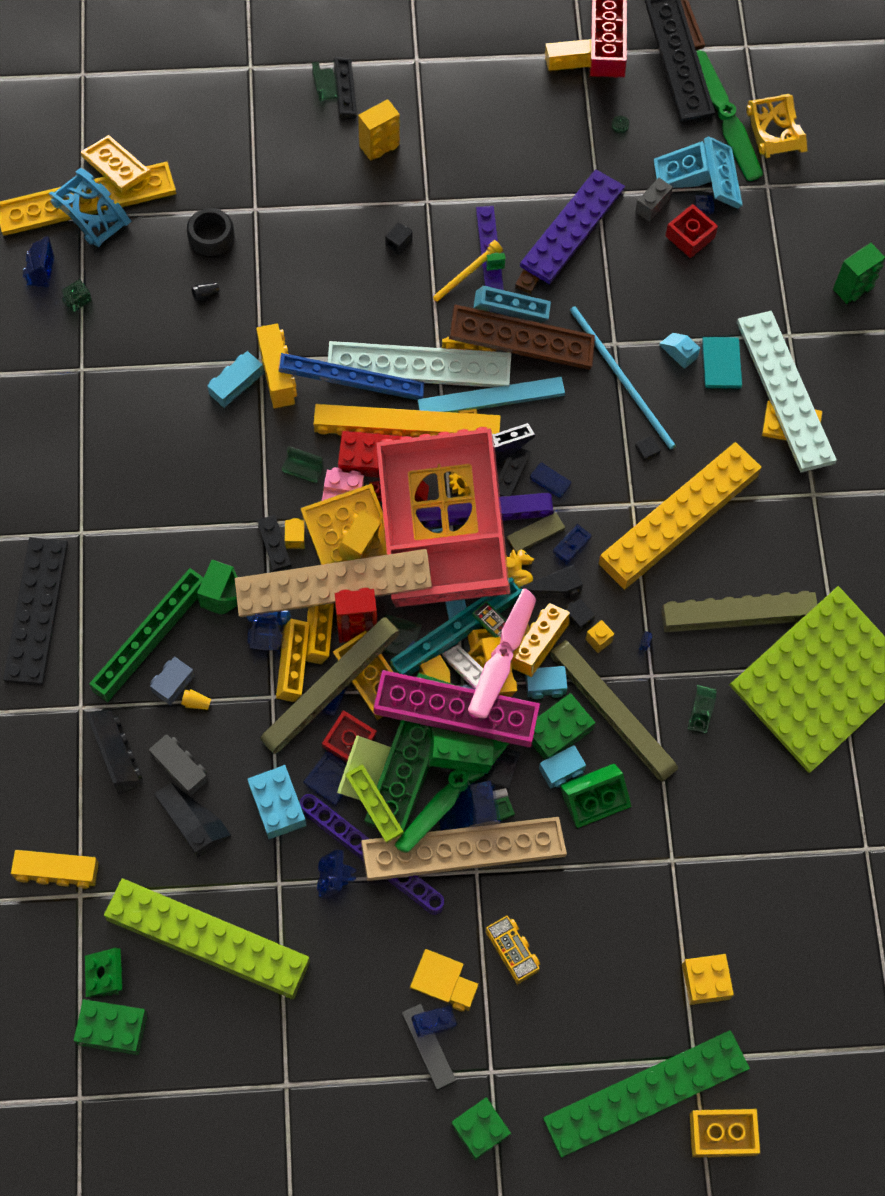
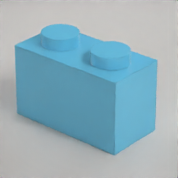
[525,666,567,699]
[539,745,586,789]

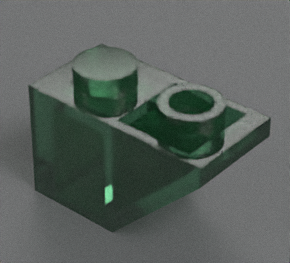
[687,685,717,734]

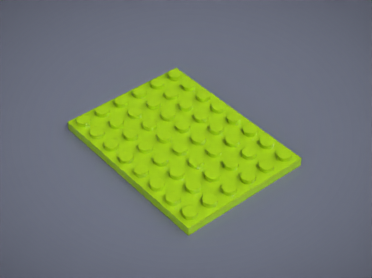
[729,586,885,773]

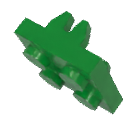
[85,948,122,998]

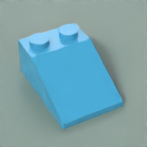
[654,141,712,188]

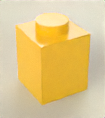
[285,518,305,549]
[585,620,615,653]
[450,976,478,1012]

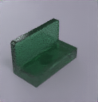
[312,61,337,101]
[282,446,324,483]

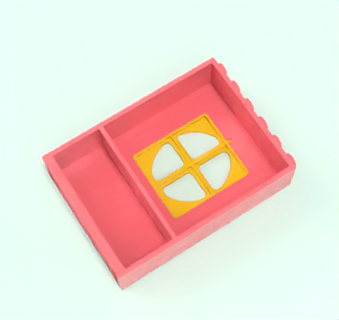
[376,427,511,608]

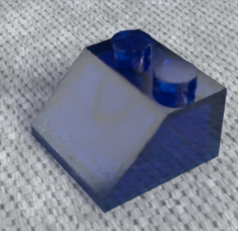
[23,237,55,287]

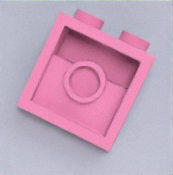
[322,468,364,501]

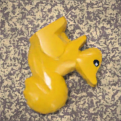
[507,550,534,589]

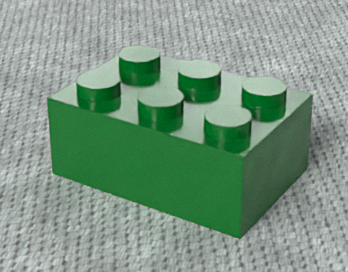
[833,243,885,304]
[532,693,595,760]
[74,999,148,1055]

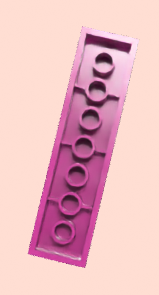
[374,670,540,748]

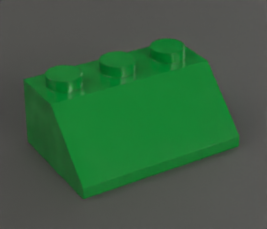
[428,727,494,774]
[560,764,632,828]

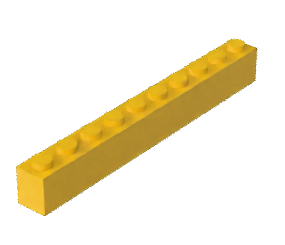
[314,404,500,438]

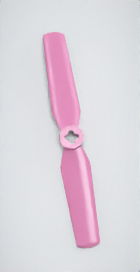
[468,589,536,718]

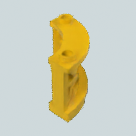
[746,94,808,158]

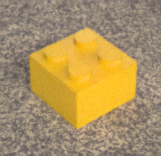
[682,954,734,1005]

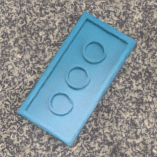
[704,136,742,209]

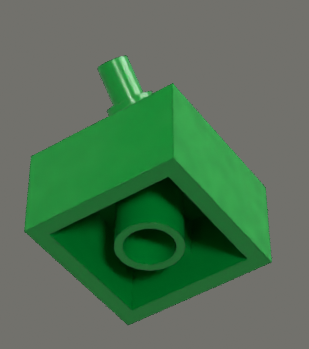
[197,560,238,615]

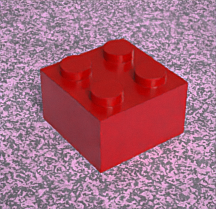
[665,204,718,258]
[322,710,377,762]

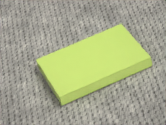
[337,735,391,800]

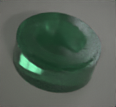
[612,115,629,133]

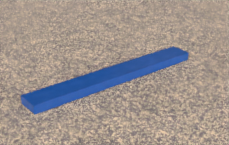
[278,353,424,400]

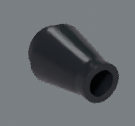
[191,282,220,302]

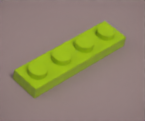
[345,764,404,844]

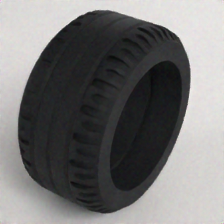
[187,208,235,257]

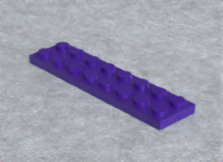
[520,169,625,284]

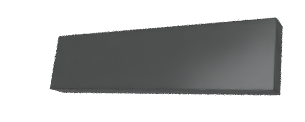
[402,1004,456,1090]

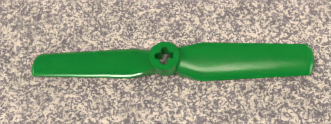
[696,50,763,181]
[395,739,510,853]

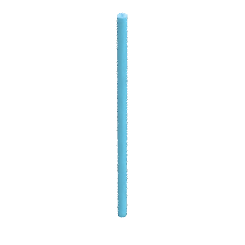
[570,306,676,450]

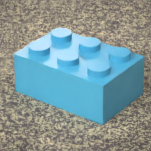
[247,765,306,839]

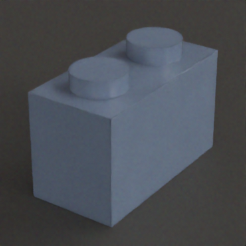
[150,656,195,706]

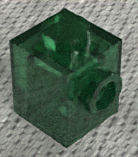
[61,279,92,312]

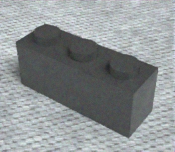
[149,734,208,797]

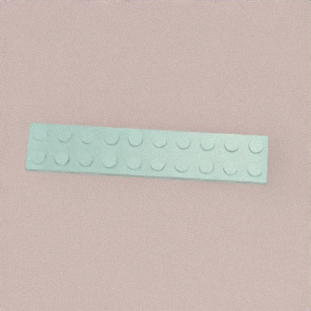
[737,311,837,472]
[328,341,511,387]

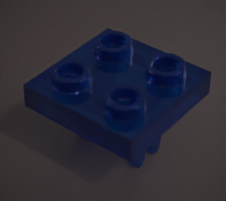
[317,849,357,899]

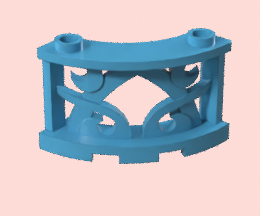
[49,168,131,247]

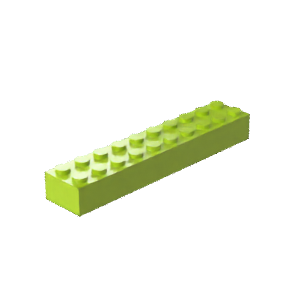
[104,878,310,1000]

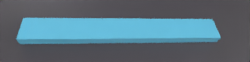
[418,377,565,413]

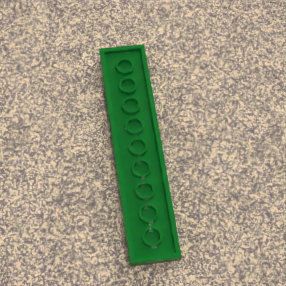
[543,1030,750,1158]

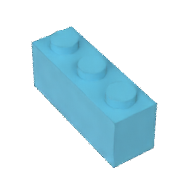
[207,351,264,408]

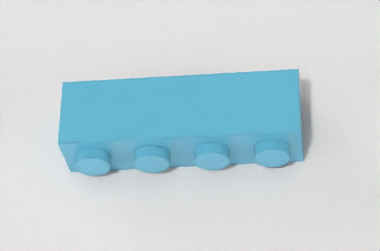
[474,286,551,323]

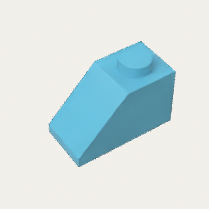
[659,333,700,369]

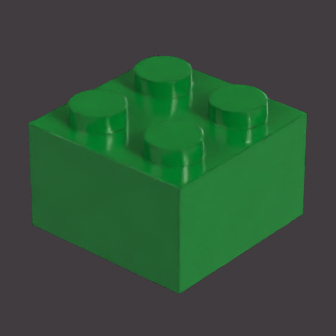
[451,1097,511,1161]

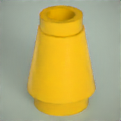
[181,689,211,710]

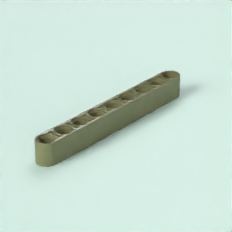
[260,617,400,754]
[549,640,678,782]

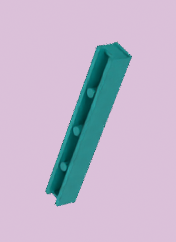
[390,577,522,676]

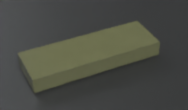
[507,512,565,554]

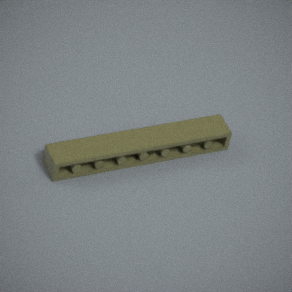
[661,591,817,633]

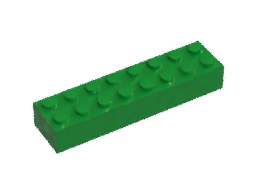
[365,673,456,832]

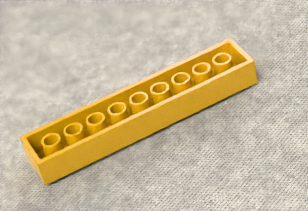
[598,442,762,590]

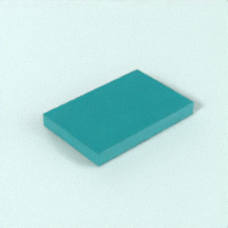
[702,337,742,388]

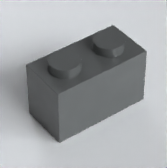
[635,178,673,221]

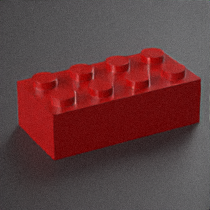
[338,431,416,478]
[335,587,377,643]

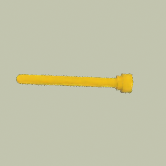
[433,240,503,302]

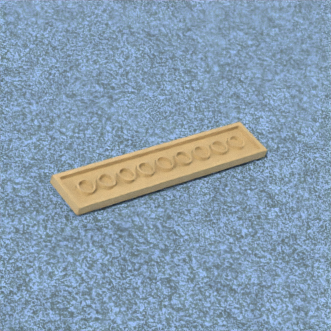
[235,549,432,617]
[361,817,567,881]

